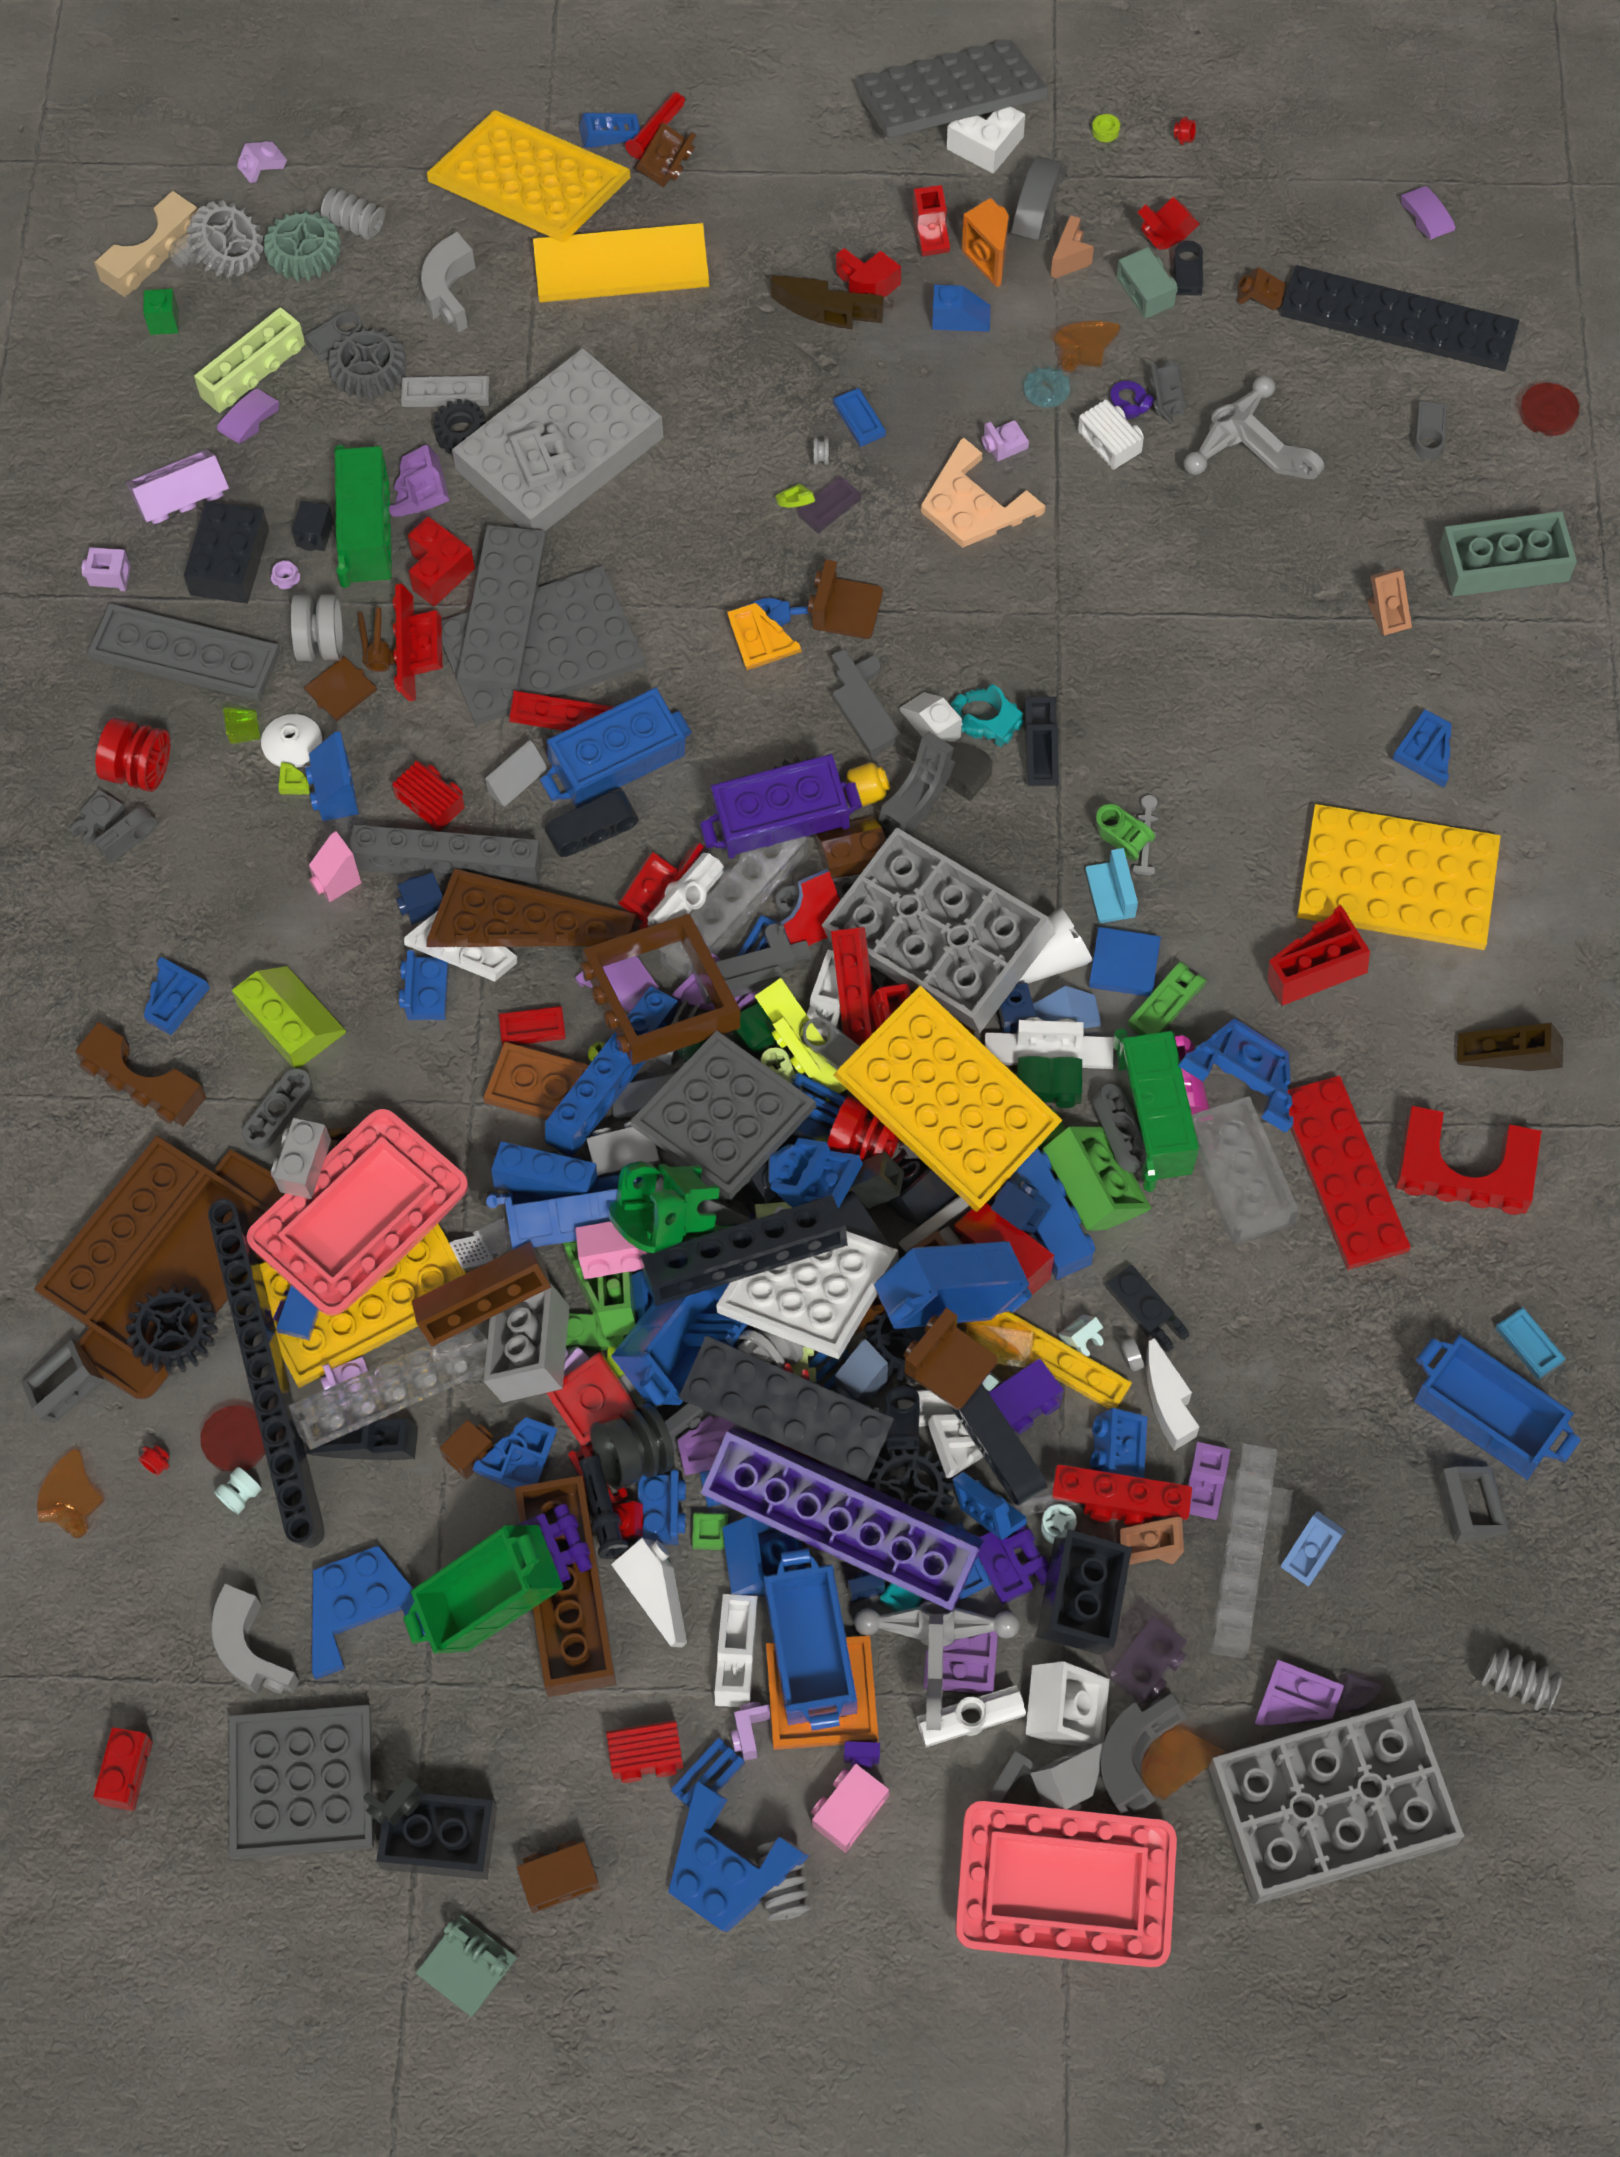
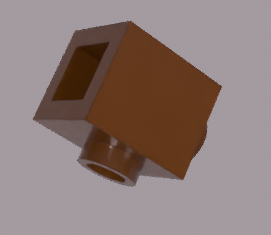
[439,1419,494,1480]

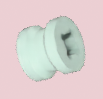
[1041,1504,1077,1544]

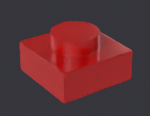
[613,1501,643,1541]

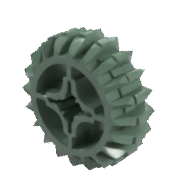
[264,209,341,282]

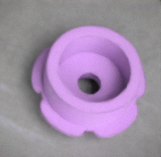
[271,561,300,589]

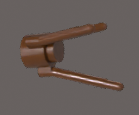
[357,607,396,672]

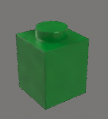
[143,288,179,335]

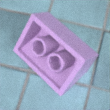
[125,449,229,524]

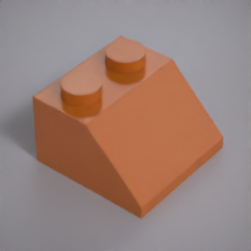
[962,198,1009,288]

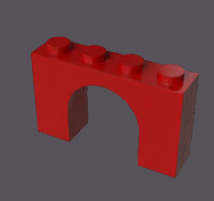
[1396,1106,1542,1215]

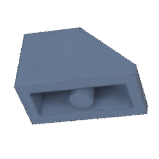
[834,1339,888,1404]

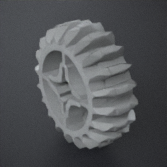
[186,200,264,279]

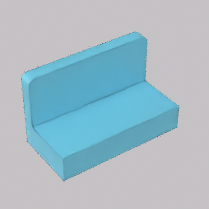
[1085,848,1138,923]

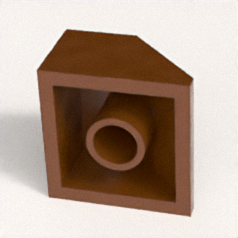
[814,816,886,879]

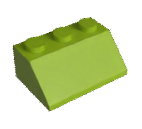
[232,966,346,1069]

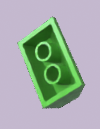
[1043,1127,1152,1231]

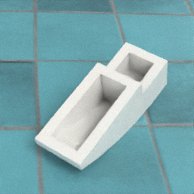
[807,950,842,1042]
[1146,1338,1199,1451]
[715,1594,757,1707]

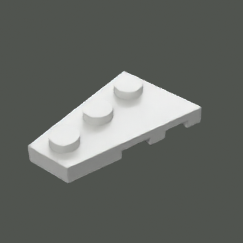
[404,911,517,981]

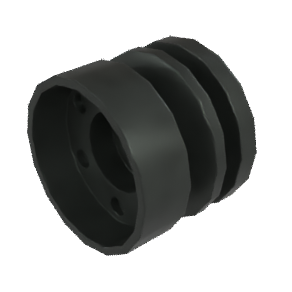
[590,1403,674,1490]

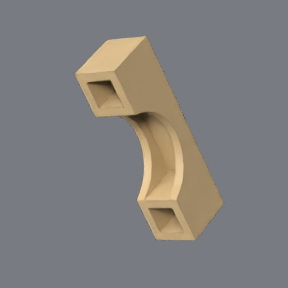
[94,191,198,297]

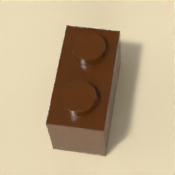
[516,1840,600,1914]

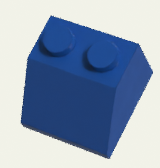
[305,731,359,821]
[722,1516,806,1597]

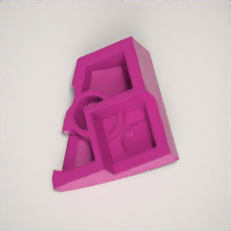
[1175,1035,1211,1119]

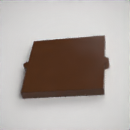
[304,656,377,722]

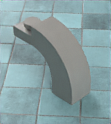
[421,232,476,333]
[212,1584,299,1694]

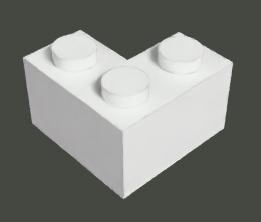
[947,107,1025,174]

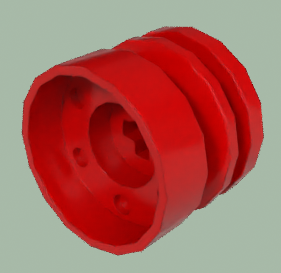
[95,717,171,792]
[827,1096,899,1161]

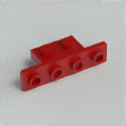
[393,583,443,702]
[618,842,704,931]
[1052,1465,1192,1526]

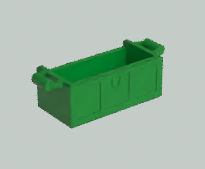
[334,445,392,588]
[1113,1029,1199,1192]
[403,1525,563,1654]

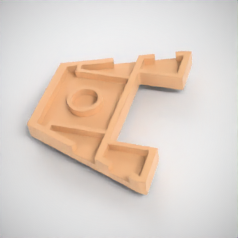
[921,438,1045,548]

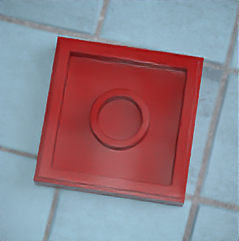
[546,1352,638,1446]

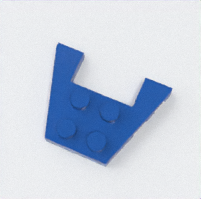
[1178,1018,1294,1133]
[312,1546,425,1680]
[668,1781,809,1932]

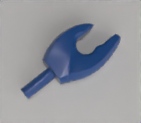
[745,598,811,626]

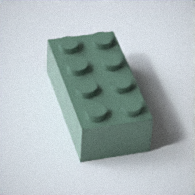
[1439,511,1577,597]

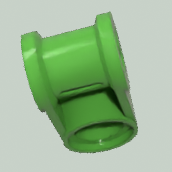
[1096,804,1156,861]

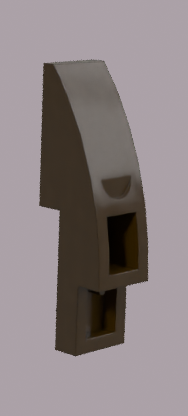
[771,275,884,330]

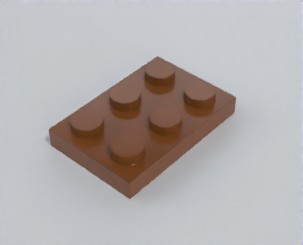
[484,1042,589,1120]

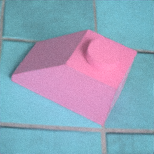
[309,831,361,902]

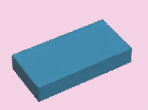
[1495,1307,1566,1380]

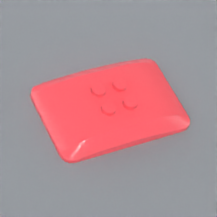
[246,1109,468,1316]
[955,1801,1177,1968]

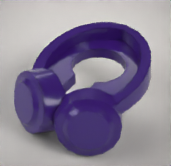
[1110,381,1154,419]

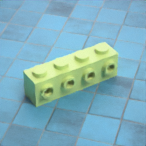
[194,307,305,413]

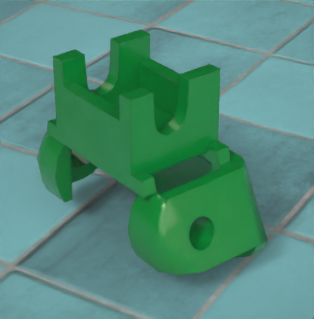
[608,1161,720,1253]

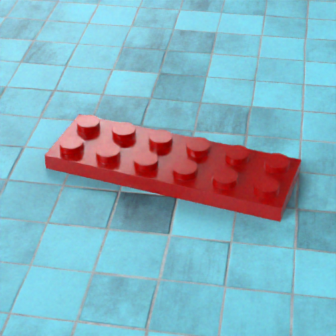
[1288,1075,1411,1270]

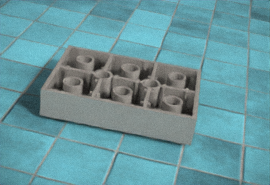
[452,348,664,531]
[822,827,1055,1033]
[1208,1699,1464,1905]

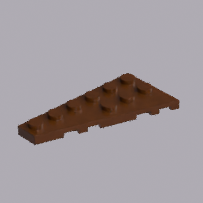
[426,869,636,947]

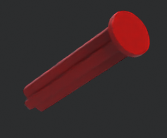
[625,92,685,159]

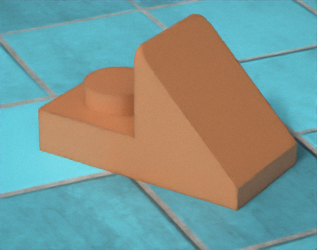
[1051,215,1094,278]
[1367,568,1412,636]
[1120,1516,1184,1565]

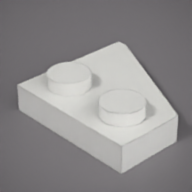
[928,1414,983,1478]

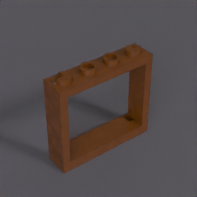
[580,913,740,1065]

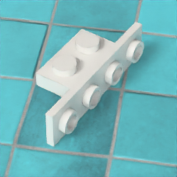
[985,1018,1113,1069]

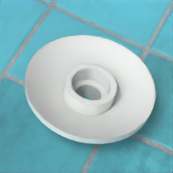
[261,714,322,768]

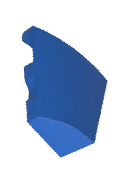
[472,1417,557,1490]

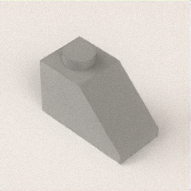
[1031,1743,1103,1811]

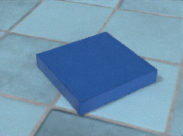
[1089,927,1161,997]

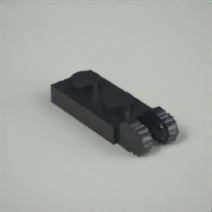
[1106,1265,1190,1352]

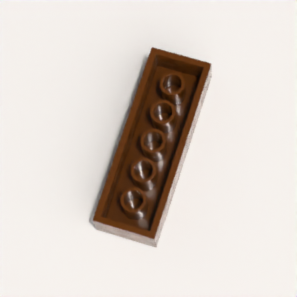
[515,1475,617,1698]

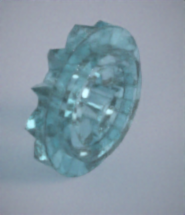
[1024,366,1071,408]

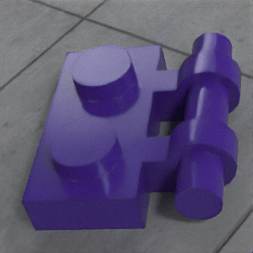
[517,1504,592,1583]
[978,1525,1049,1605]

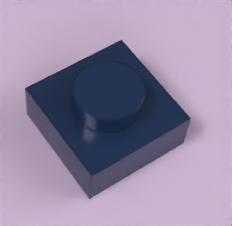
[848,1571,885,1603]

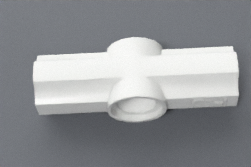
[647,853,724,927]
[916,1685,1026,1747]

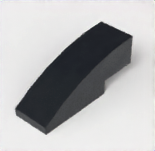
[1024,697,1059,787]
[306,1416,418,1460]

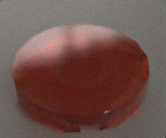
[1519,382,1580,437]
[200,1405,265,1472]

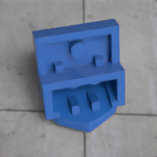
[768,1138,863,1209]

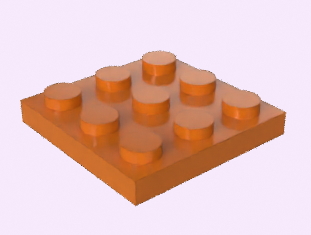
[766,1636,879,1750]

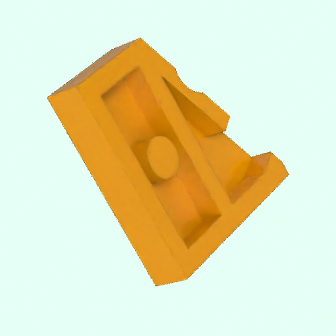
[727,603,802,670]

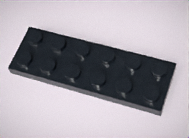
[678,1335,894,1481]

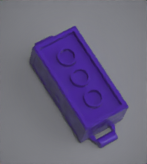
[700,754,862,859]

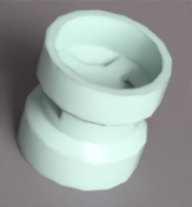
[214,1467,262,1515]

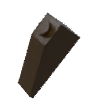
[1457,1022,1563,1071]

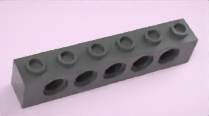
[349,825,542,885]

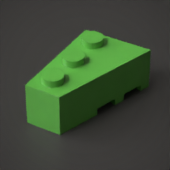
[562,1241,637,1337]

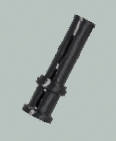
[579,1456,629,1559]

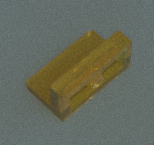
[967,1323,1035,1367]

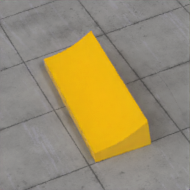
[533,223,709,303]

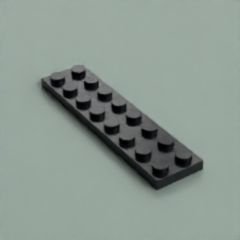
[1280,265,1520,372]

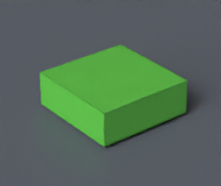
[692,1513,728,1550]

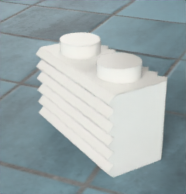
[1078,399,1144,470]

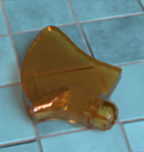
[1054,321,1120,372]
[37,1450,104,1538]

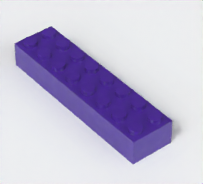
[700,1424,985,1611]

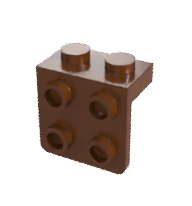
[808,559,883,639]
[904,1308,997,1410]

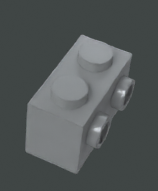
[271,1118,331,1199]
[587,1122,661,1178]

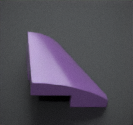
[389,444,449,517]
[576,956,660,1012]

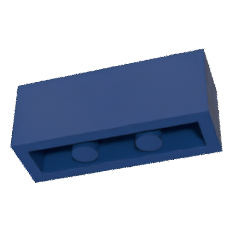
[491,1142,598,1200]

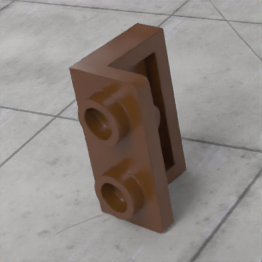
[636,123,696,188]

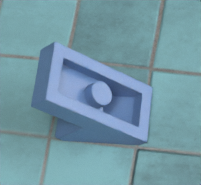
[1280,1511,1346,1587]

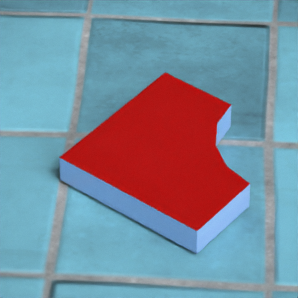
[781,869,840,946]

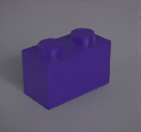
[989,1358,1064,1434]

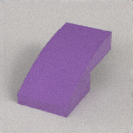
[1401,186,1455,239]
[217,388,279,444]
[1188,1442,1231,1520]

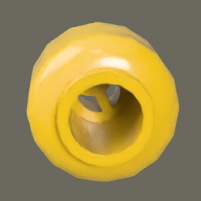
[843,762,890,807]

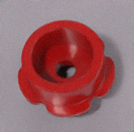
[1174,116,1196,145]
[138,1445,170,1476]

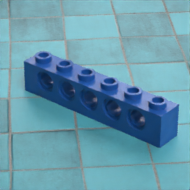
[545,986,678,1158]

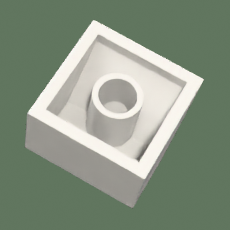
[1026,1661,1110,1747]

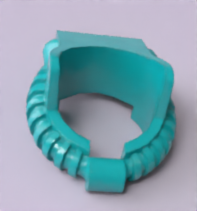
[951,684,1024,748]

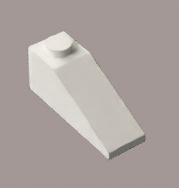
[611,1538,687,1648]

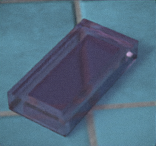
[798,476,861,534]

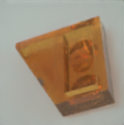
[1142,1726,1225,1801]

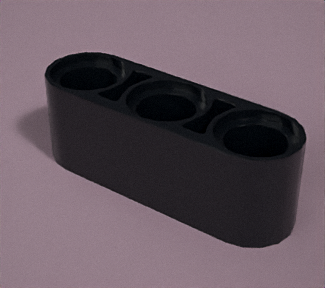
[545,791,639,857]

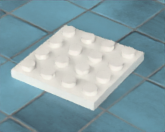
[716,1206,899,1359]

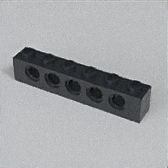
[640,1195,848,1306]

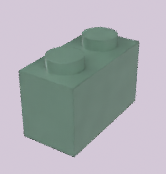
[1116,247,1178,319]

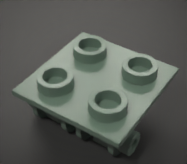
[416,1914,517,2017]

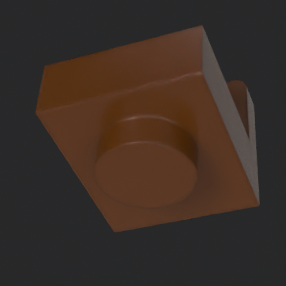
[1237,267,1285,311]

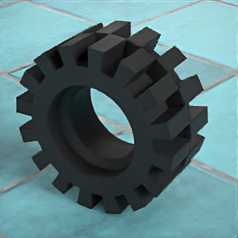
[433,399,487,454]

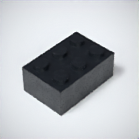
[184,501,269,604]
[1036,1529,1132,1655]
[376,1790,497,1880]

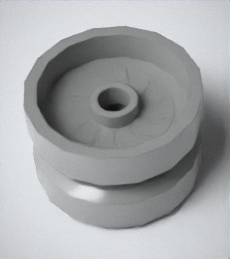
[291,594,343,662]

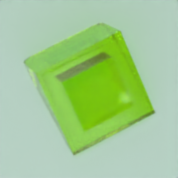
[223,708,260,744]

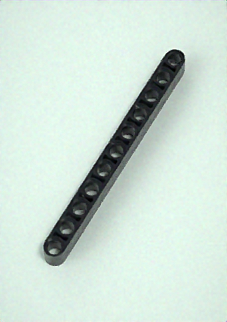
[839,1191,1048,1506]
[208,1199,325,1548]

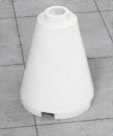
[1018,908,1092,984]

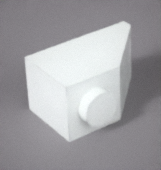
[900,692,962,745]

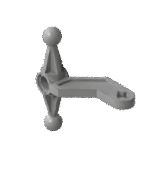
[1184,375,1325,479]
[854,1601,1020,1730]

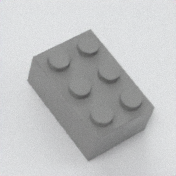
[484,1284,570,1403]

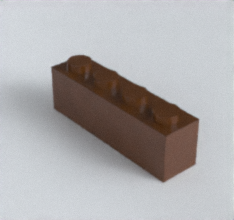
[411,1241,551,1347]

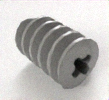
[321,188,386,240]
[1481,1648,1562,1713]
[757,1841,811,1921]

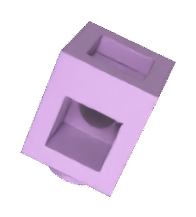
[82,548,131,591]

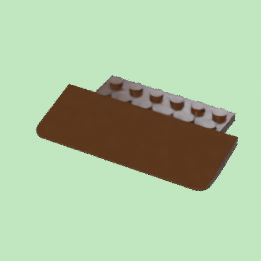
[34,1136,286,1399]

